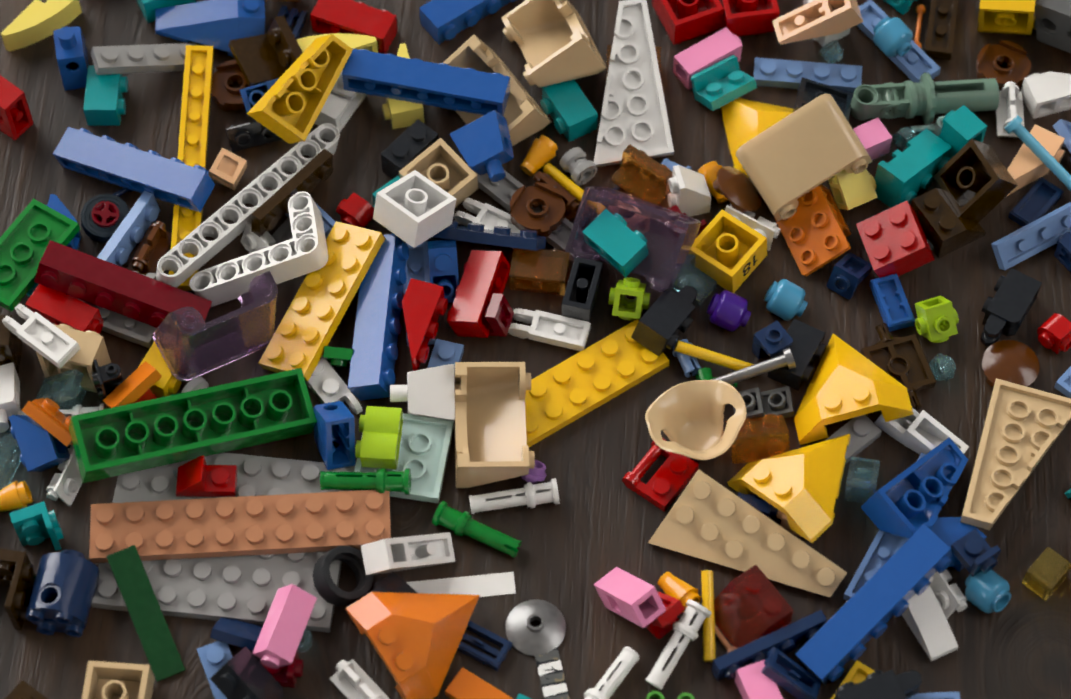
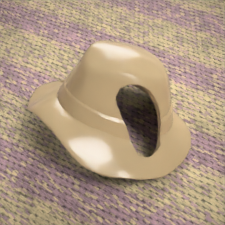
[645,380,747,461]

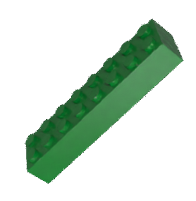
[69,368,317,483]

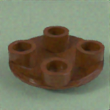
[713,166,762,214]
[982,340,1040,387]

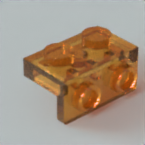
[611,144,672,209]
[725,414,790,464]

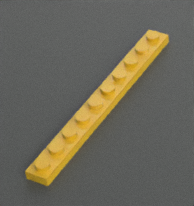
[169,45,214,291]

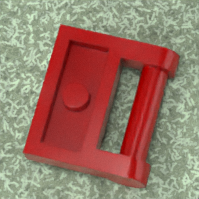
[622,438,699,512]

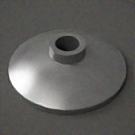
[505,599,566,657]

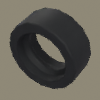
[312,546,374,606]

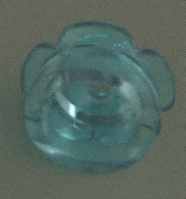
[929,353,956,381]

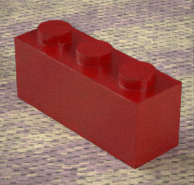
[310,0,398,54]
[447,250,512,338]

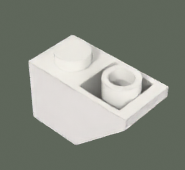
[667,165,711,217]

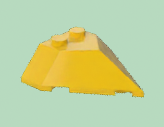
[721,98,794,176]
[794,333,914,445]
[727,433,851,543]

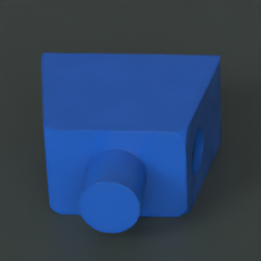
[53,26,89,91]
[450,110,514,182]
[313,401,356,470]

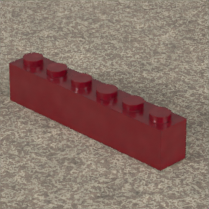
[34,240,213,343]

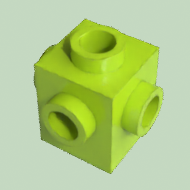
[609,277,650,320]
[915,296,959,343]

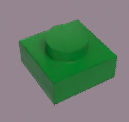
[323,346,353,368]

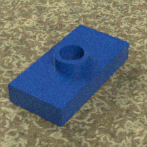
[869,274,915,332]

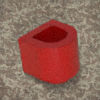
[336,192,374,228]
[1037,313,1071,354]

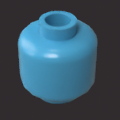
[873,17,913,57]
[764,279,808,321]
[965,570,1011,614]

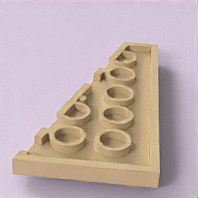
[960,378,1071,530]
[648,469,848,597]

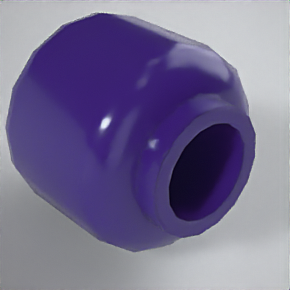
[707,290,751,332]

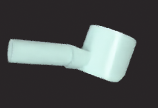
[911,116,945,136]

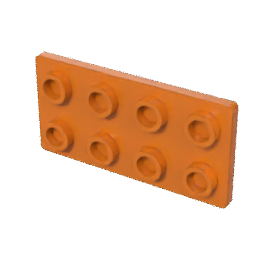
[774,184,851,277]

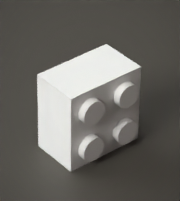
[373,170,456,248]

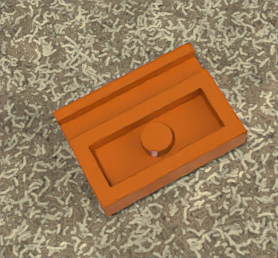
[22,398,73,447]

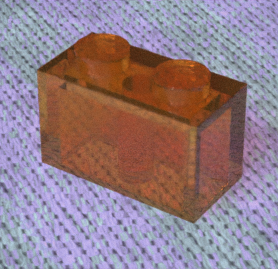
[509,248,570,296]

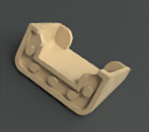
[501,0,607,88]
[443,35,551,146]
[736,94,872,222]
[454,362,535,488]

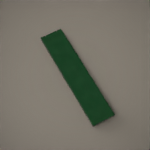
[106,545,186,682]

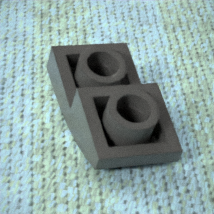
[733,386,795,422]

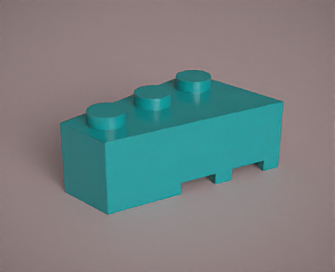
[875,128,952,208]

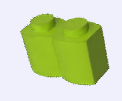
[355,406,403,469]

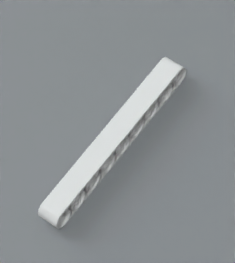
[155,123,340,288]

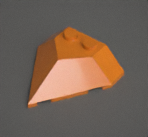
[345,592,480,699]

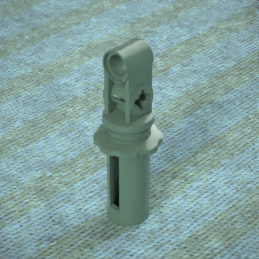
[850,73,999,124]

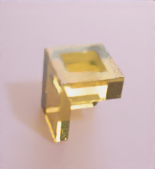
[1022,547,1071,601]

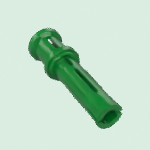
[320,468,411,495]
[432,501,522,558]

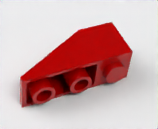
[402,278,448,371]

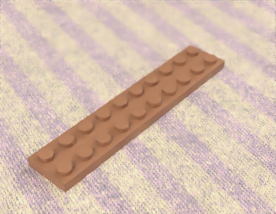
[89,490,391,563]

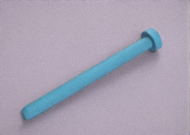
[1004,115,1071,191]

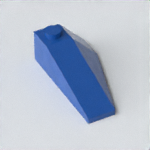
[155,0,265,57]
[861,437,968,539]

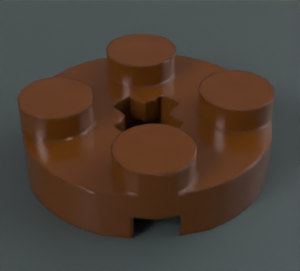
[976,40,1031,90]
[211,60,250,111]
[510,182,566,237]

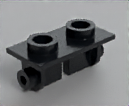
[226,121,282,153]
[91,359,124,408]

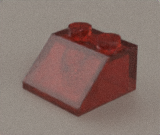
[714,565,793,648]

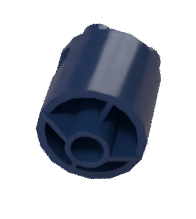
[25,549,100,637]

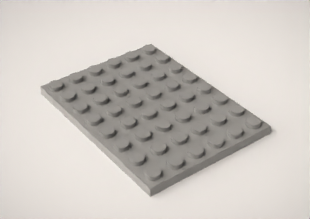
[91,452,355,633]

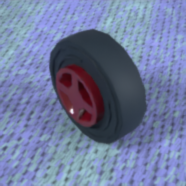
[81,194,130,243]

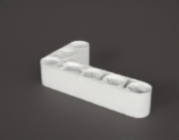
[189,191,329,307]

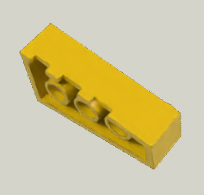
[247,34,353,144]

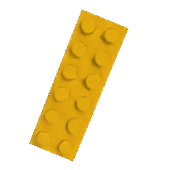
[258,221,385,381]
[525,319,670,447]

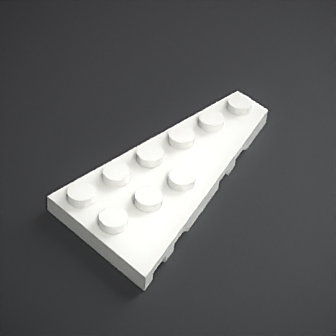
[593,0,674,167]

